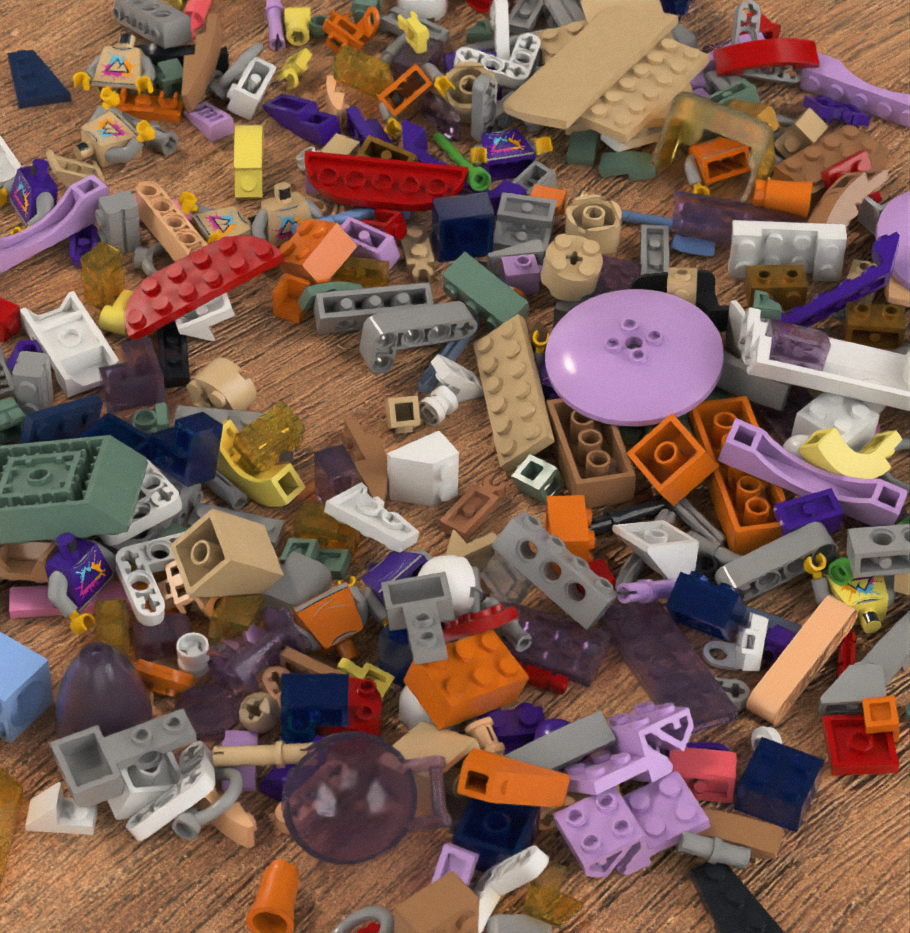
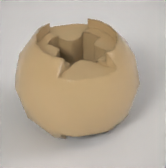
[238,692,281,733]

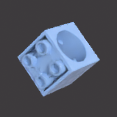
[0,632,54,744]

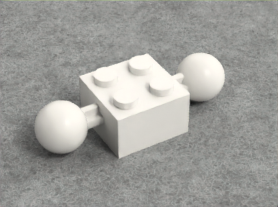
[783,379,886,462]

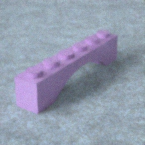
[800,52,910,128]
[0,174,109,273]
[718,418,908,527]

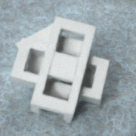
[702,612,769,671]

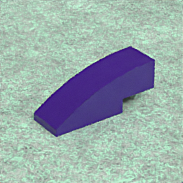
[263,93,342,147]

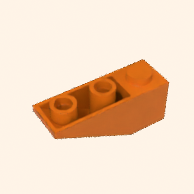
[456,748,571,808]

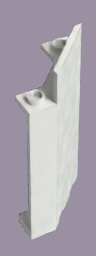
[738,307,910,411]

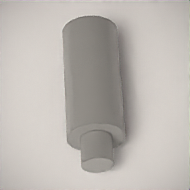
[379,32,413,68]

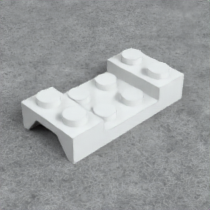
[728,220,847,282]
[20,291,122,397]

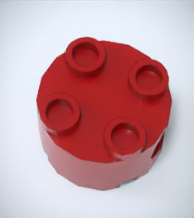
[316,677,382,753]

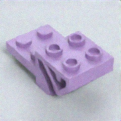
[564,701,694,795]
[553,770,710,877]

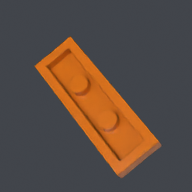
[109,86,185,123]

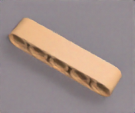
[136,181,208,262]
[746,595,858,725]

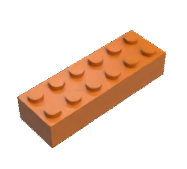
[688,396,787,556]

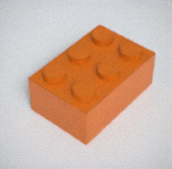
[403,629,529,731]

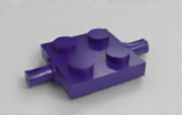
[802,94,871,128]

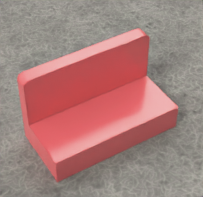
[669,747,736,803]

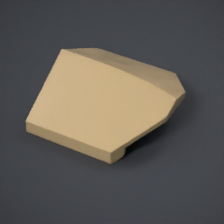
[46,149,105,189]

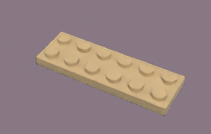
[473,313,555,473]

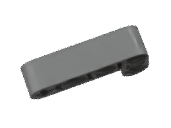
[359,301,477,374]
[715,522,841,604]

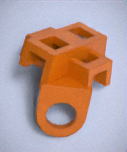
[322,7,380,55]

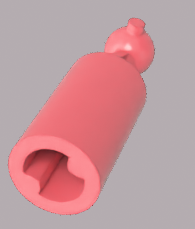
[183,0,212,40]

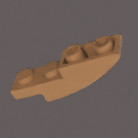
[807,169,890,227]
[341,416,387,509]

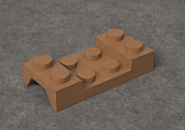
[0,540,59,583]

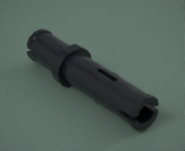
[588,494,669,537]

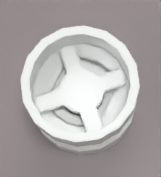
[419,386,458,426]
[176,633,210,678]

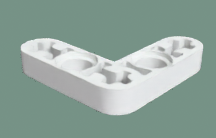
[490,0,510,73]
[454,33,541,89]
[99,459,182,546]
[115,532,184,626]
[126,741,215,841]
[473,845,549,933]

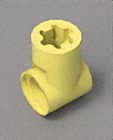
[285,7,310,46]
[99,290,133,337]

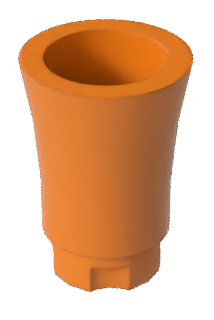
[753,179,813,219]
[246,859,299,933]

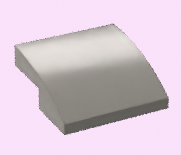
[492,192,557,257]

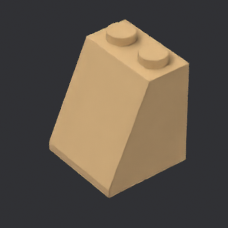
[170,508,284,598]
[376,721,485,832]

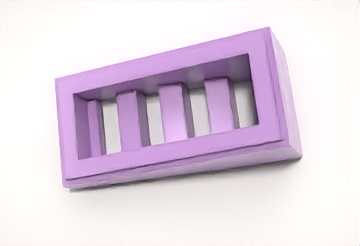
[183,101,234,142]

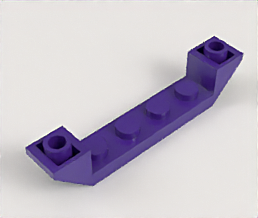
[402,119,527,217]
[752,231,900,331]

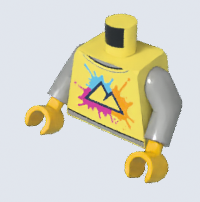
[803,553,896,634]

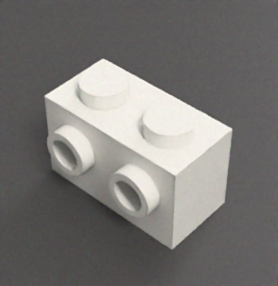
[226,56,277,121]

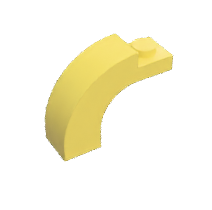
[234,125,264,200]
[204,419,306,507]
[798,428,902,479]

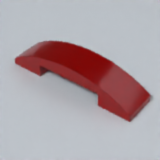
[713,38,820,77]

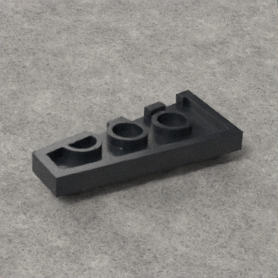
[690,862,785,933]

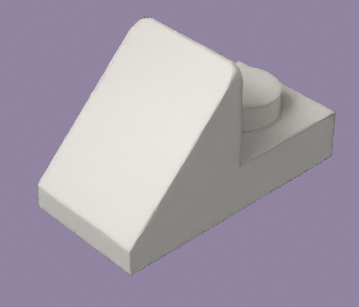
[175,292,235,341]
[431,354,484,403]
[25,782,98,835]

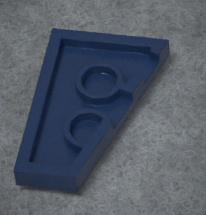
[7,50,71,109]
[20,394,103,444]

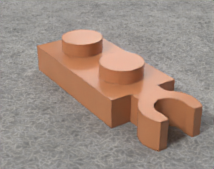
[439,474,506,541]

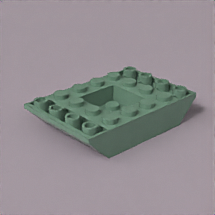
[0,435,148,544]

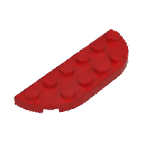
[304,151,469,212]
[124,235,285,343]

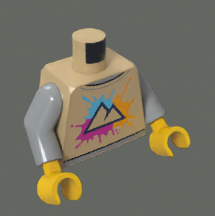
[73,33,157,94]
[73,86,155,167]
[251,182,324,249]
[178,192,256,244]

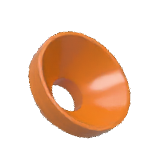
[136,659,196,697]

